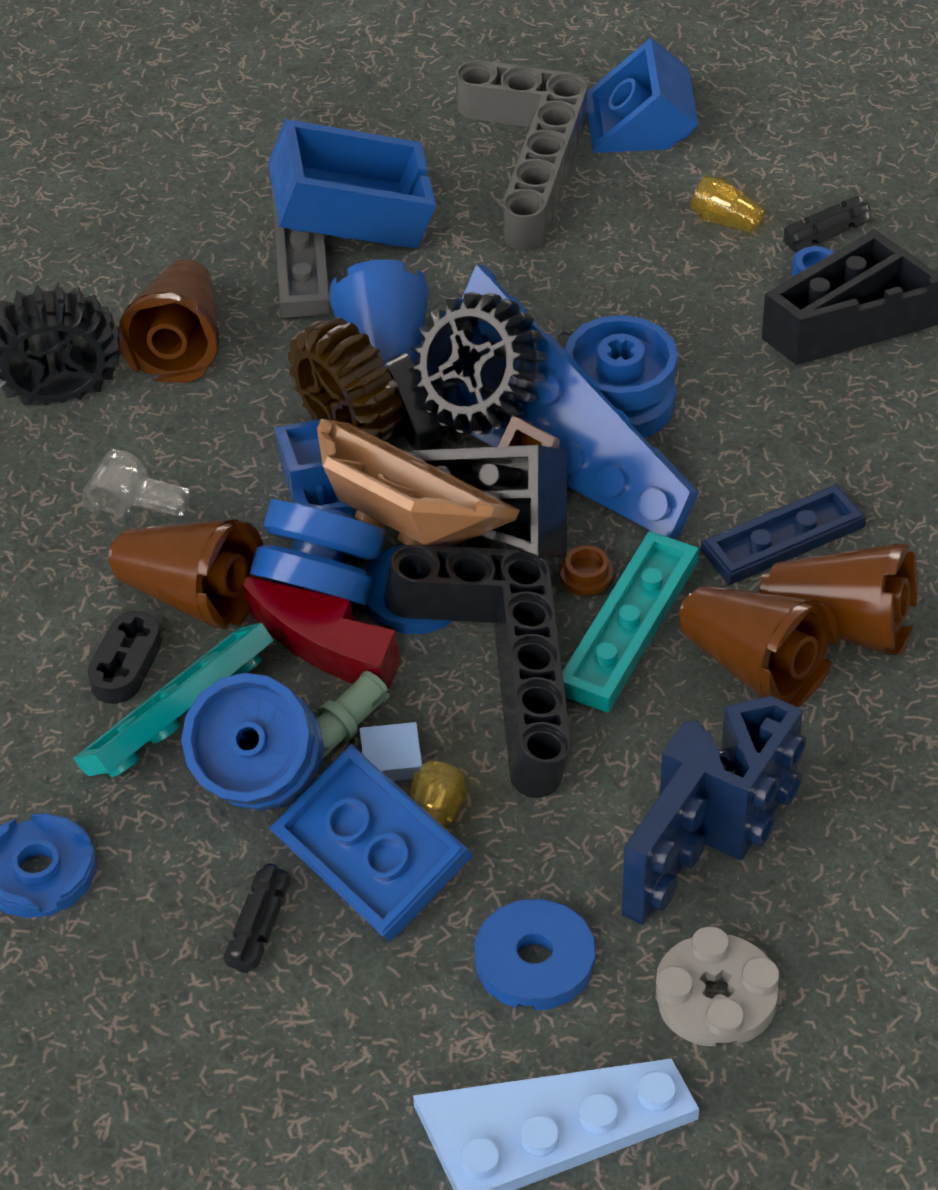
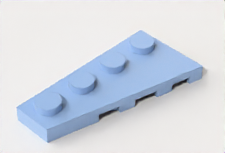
[413,1059,699,1190]

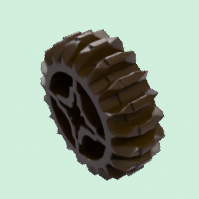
[288,317,403,442]

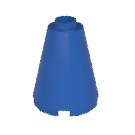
[329,260,429,365]

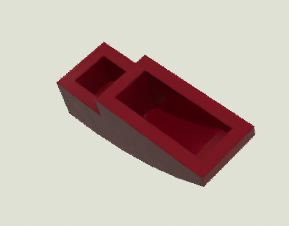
[243,576,401,692]

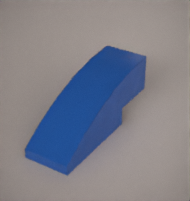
[274,419,355,519]

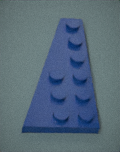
[436,264,699,539]

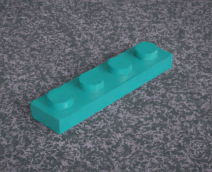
[562,531,699,713]
[73,623,274,777]

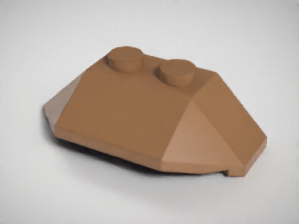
[317,419,520,547]

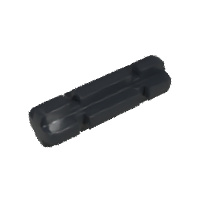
[783,196,870,252]
[224,863,291,973]

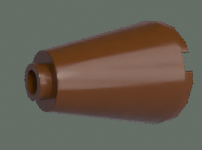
[118,260,219,383]
[108,519,264,629]
[759,544,918,655]
[679,585,839,707]

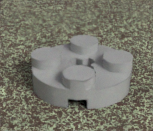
[655,926,779,1047]

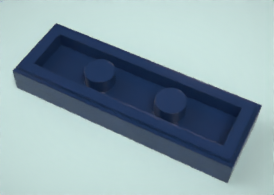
[701,484,866,585]

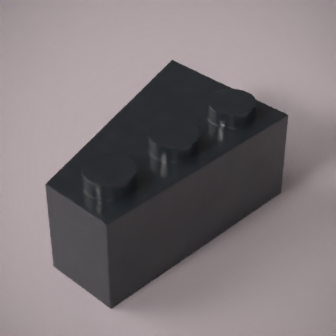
[761,229,938,365]
[405,445,567,558]

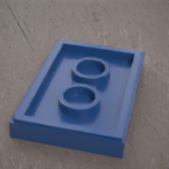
[269,744,473,941]

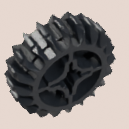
[0,283,120,405]
[409,292,549,435]

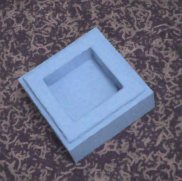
[360,722,423,781]

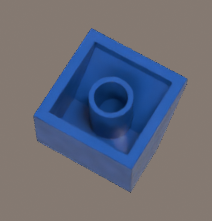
[587,38,699,153]

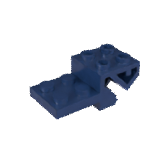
[622,696,806,925]

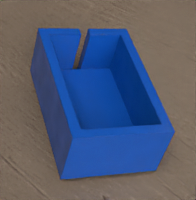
[268,119,436,249]

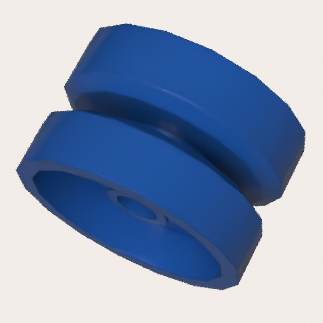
[565,315,678,438]
[250,499,386,605]
[181,673,325,811]

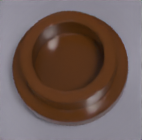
[559,545,614,596]

